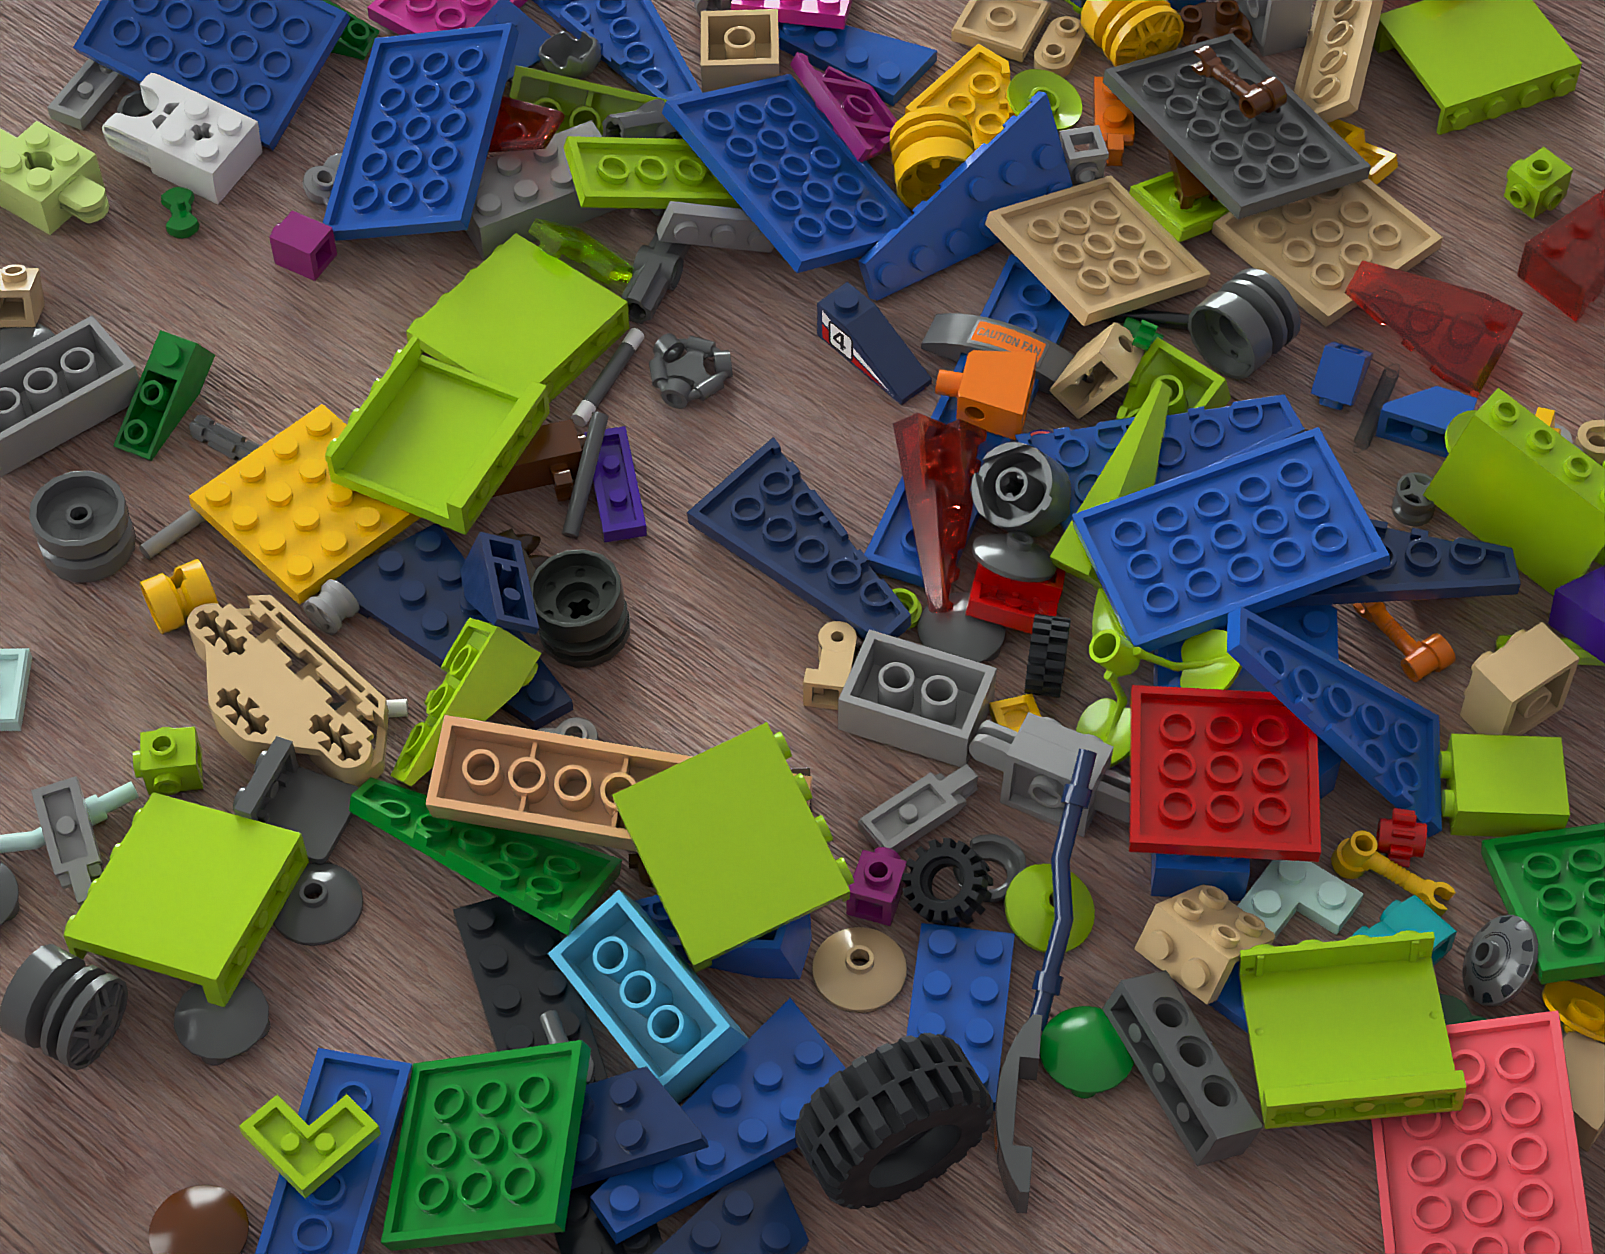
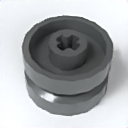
[29,471,136,583]

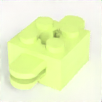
[0,121,109,235]

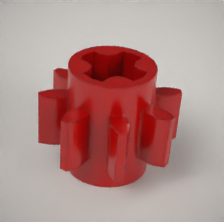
[1376,808,1427,868]

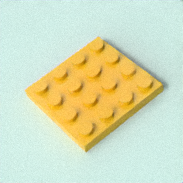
[189,404,421,605]

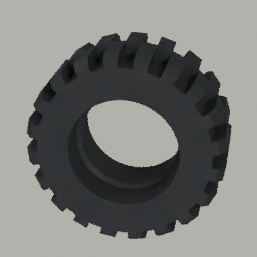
[795,1033,993,1209]

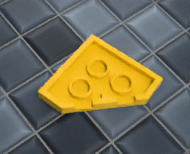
[905,44,1017,151]

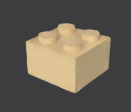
[701,9,780,93]
[1460,622,1580,736]

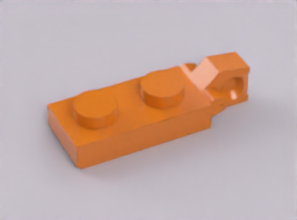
[1093,77,1135,166]

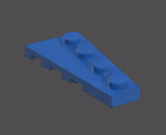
[778,22,937,106]

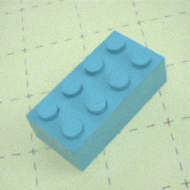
[548,890,750,1104]

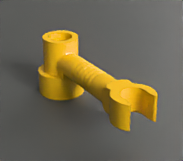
[1331,830,1456,917]

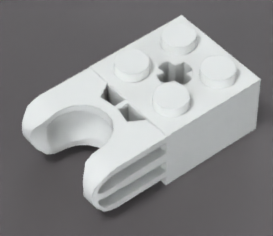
[102,73,263,205]

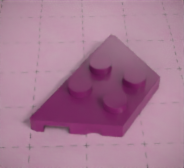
[789,52,897,162]

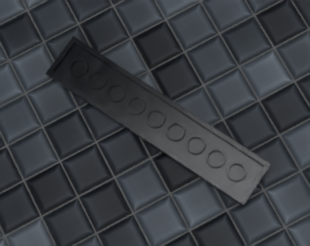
[453,896,663,1254]

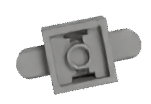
[969,712,1130,837]

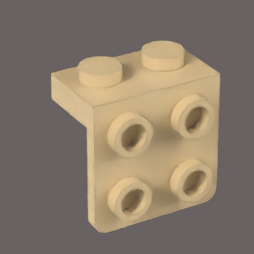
[1134,885,1275,1005]

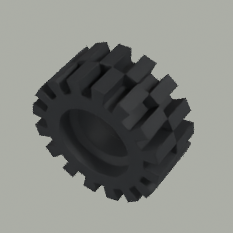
[1024,614,1071,698]
[902,838,993,927]

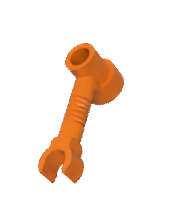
[1352,602,1456,682]

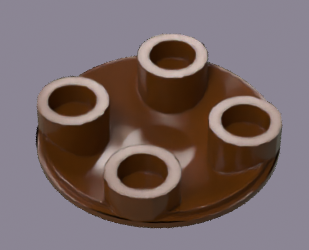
[1179,0,1253,48]
[149,1185,249,1254]

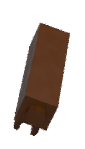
[492,419,586,502]

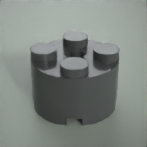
[971,442,1071,537]

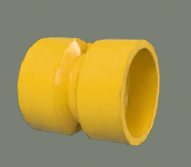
[139,559,218,634]

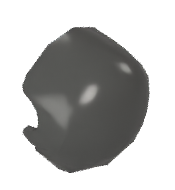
[538,31,601,80]

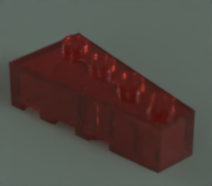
[1517,189,1605,323]

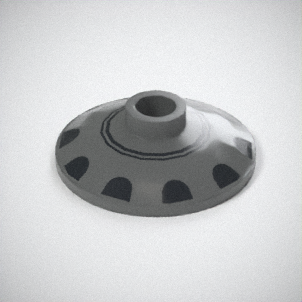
[1462,915,1538,1007]

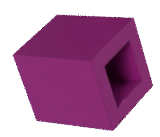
[269,210,337,281]

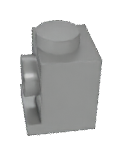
[1059,125,1109,186]

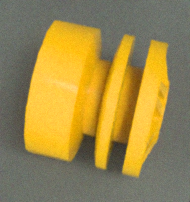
[1080,0,1184,67]
[889,106,974,210]

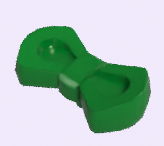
[161,187,200,239]

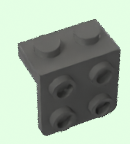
[233,736,359,864]

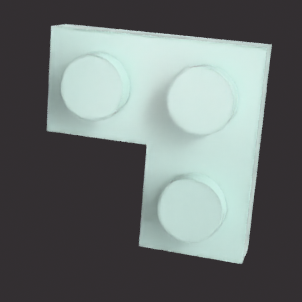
[1237,860,1363,940]

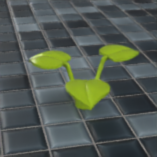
[1076,588,1242,767]

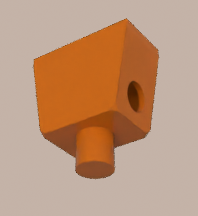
[935,350,1037,440]

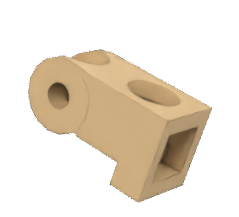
[803,621,857,710]

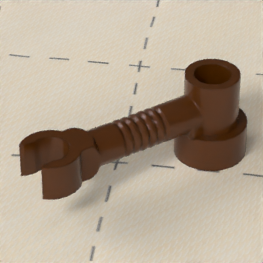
[1191,45,1287,119]

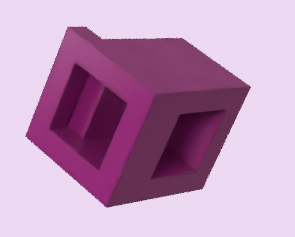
[846,847,907,926]

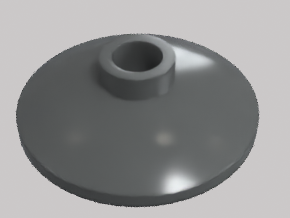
[972,531,1057,582]
[273,863,363,946]

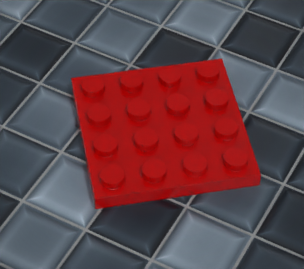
[1129,685,1321,862]

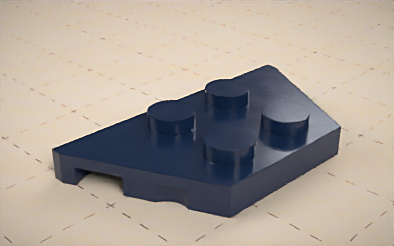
[571,1066,709,1189]
[653,1160,809,1254]

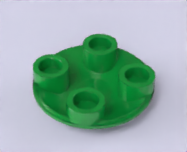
[1039,1006,1134,1099]

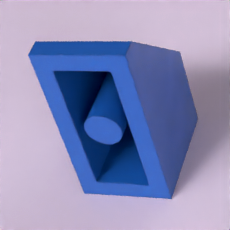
[1310,341,1374,410]
[1375,386,1478,458]

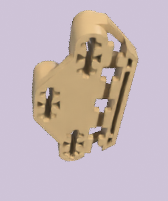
[187,595,389,787]

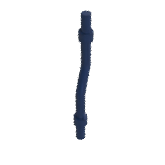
[1029,749,1097,1032]

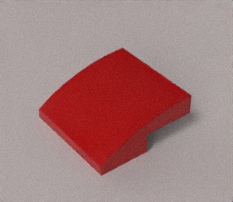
[965,562,1066,634]

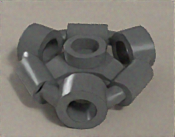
[649,333,733,409]

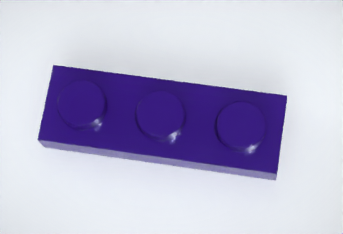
[584,426,647,543]

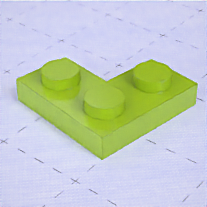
[239,1094,381,1199]

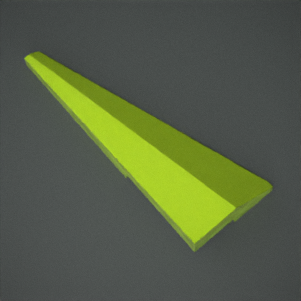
[1050,380,1172,591]

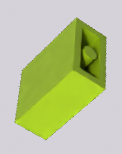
[1438,733,1570,837]

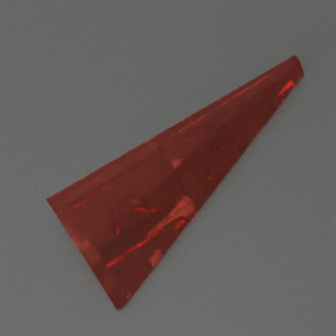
[893,412,987,613]

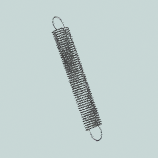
[1353,364,1400,453]

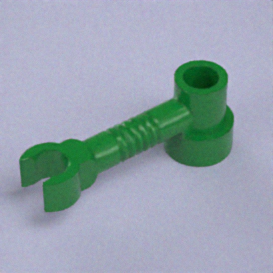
[1123,316,1164,354]

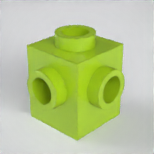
[1503,147,1573,219]
[133,726,203,795]

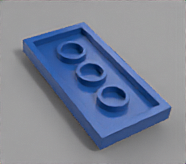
[906,923,1015,1111]

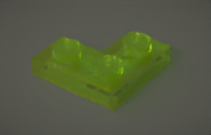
[528,218,633,284]

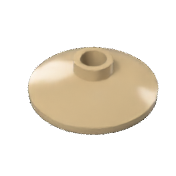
[813,927,907,1013]

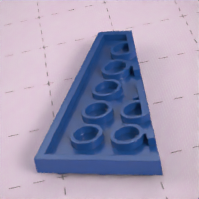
[532,0,702,100]

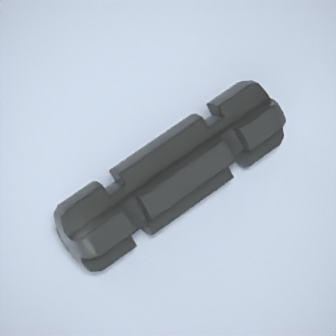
[189,414,261,461]

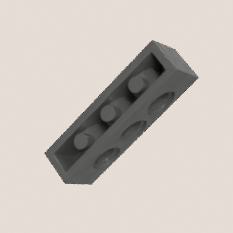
[1102,970,1263,1166]

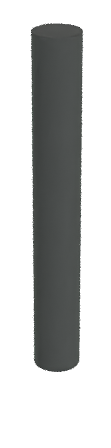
[562,412,609,538]

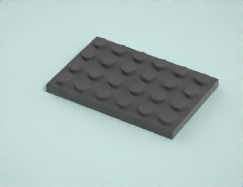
[1103,33,1371,219]

